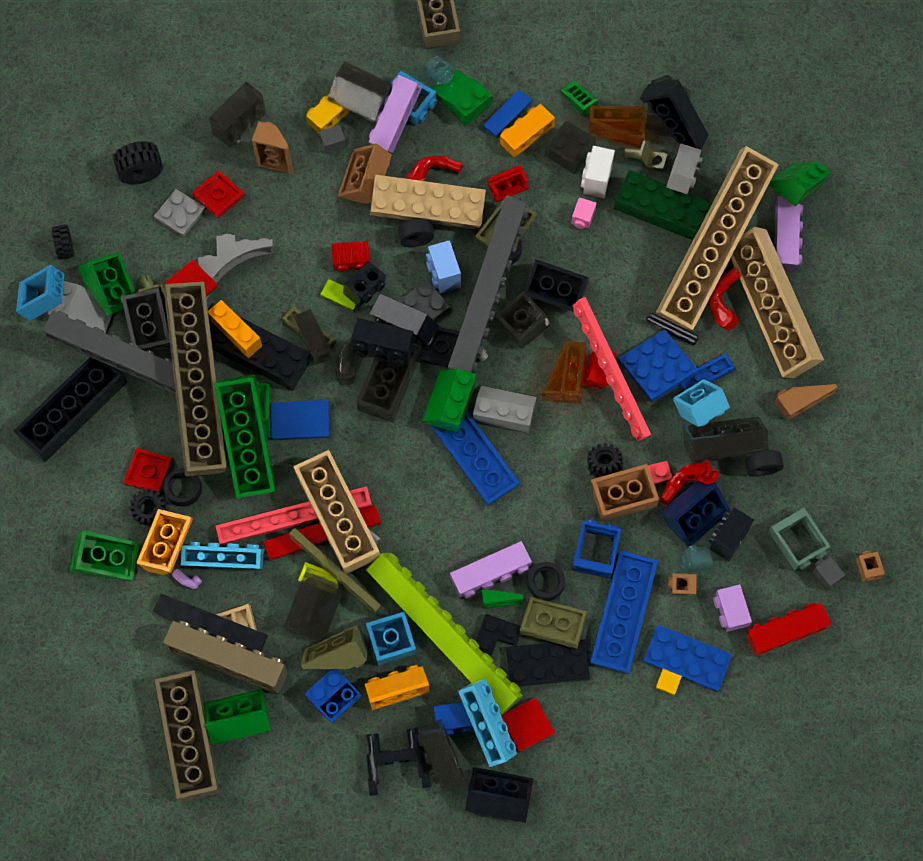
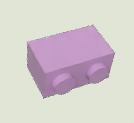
[713,584,752,632]

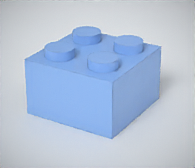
[426,240,461,294]

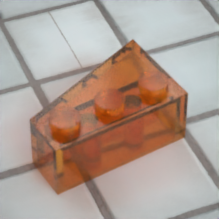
[589,105,645,148]
[541,341,588,404]

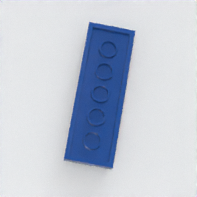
[423,411,520,506]
[590,550,658,674]

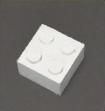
[581,146,615,199]

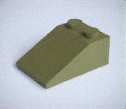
[301,625,369,669]

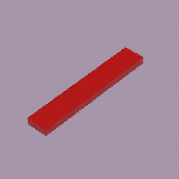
[264,505,381,561]

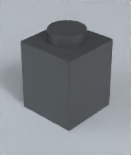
[319,125,348,154]
[812,557,846,590]

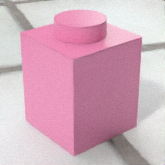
[571,197,597,229]

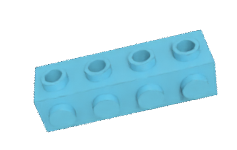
[181,542,264,569]
[458,678,517,767]

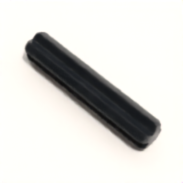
[646,313,699,345]

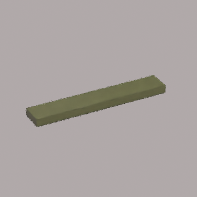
[289,528,381,616]

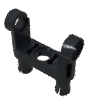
[366,728,431,796]

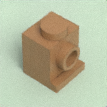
[856,551,885,583]
[669,573,697,594]

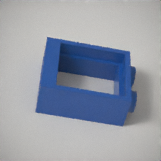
[572,520,621,578]

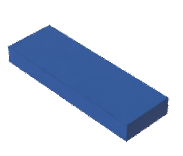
[483,89,532,138]
[680,353,736,391]

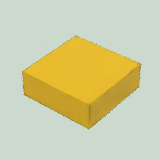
[656,669,682,695]

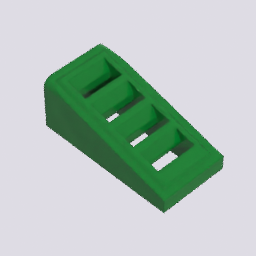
[561,80,598,116]
[482,589,523,609]

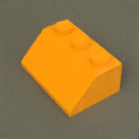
[137,509,193,575]
[365,665,430,710]

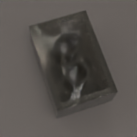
[209,82,266,148]

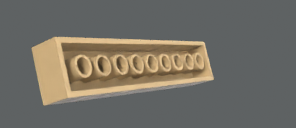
[655,146,779,331]

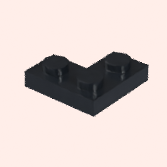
[476,614,521,657]

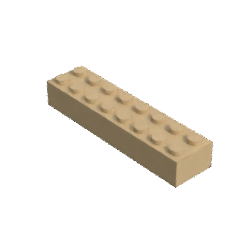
[731,227,824,378]

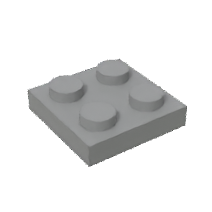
[154,189,206,237]

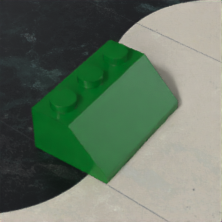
[768,161,831,207]
[422,369,476,434]
[204,688,271,745]

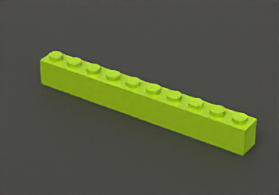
[366,553,523,715]

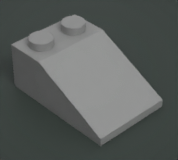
[48,281,113,334]

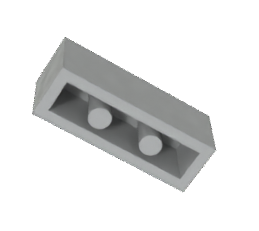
[666,144,703,194]

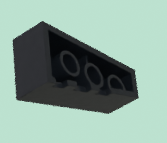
[640,79,709,150]

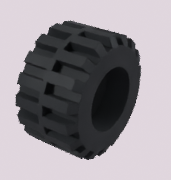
[113,141,163,185]

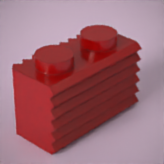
[331,241,370,272]

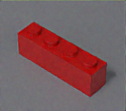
[746,602,832,656]

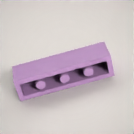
[369,75,423,153]
[774,196,803,272]
[450,541,532,599]

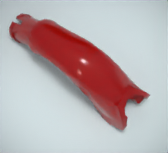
[406,155,463,182]
[709,267,742,331]
[659,460,719,506]

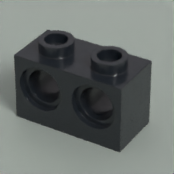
[343,262,386,307]

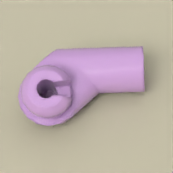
[172,569,202,589]

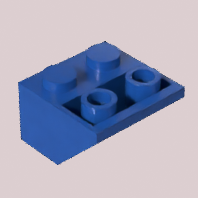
[305,669,362,724]

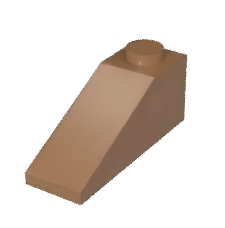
[775,384,838,421]

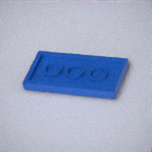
[643,625,733,692]

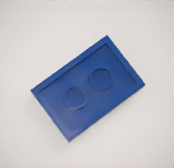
[271,400,330,441]

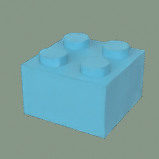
[673,379,730,427]

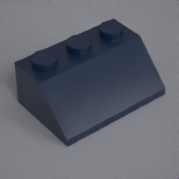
[660,481,731,548]

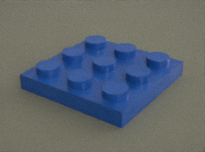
[619,330,698,403]

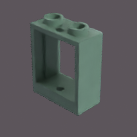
[769,508,831,571]

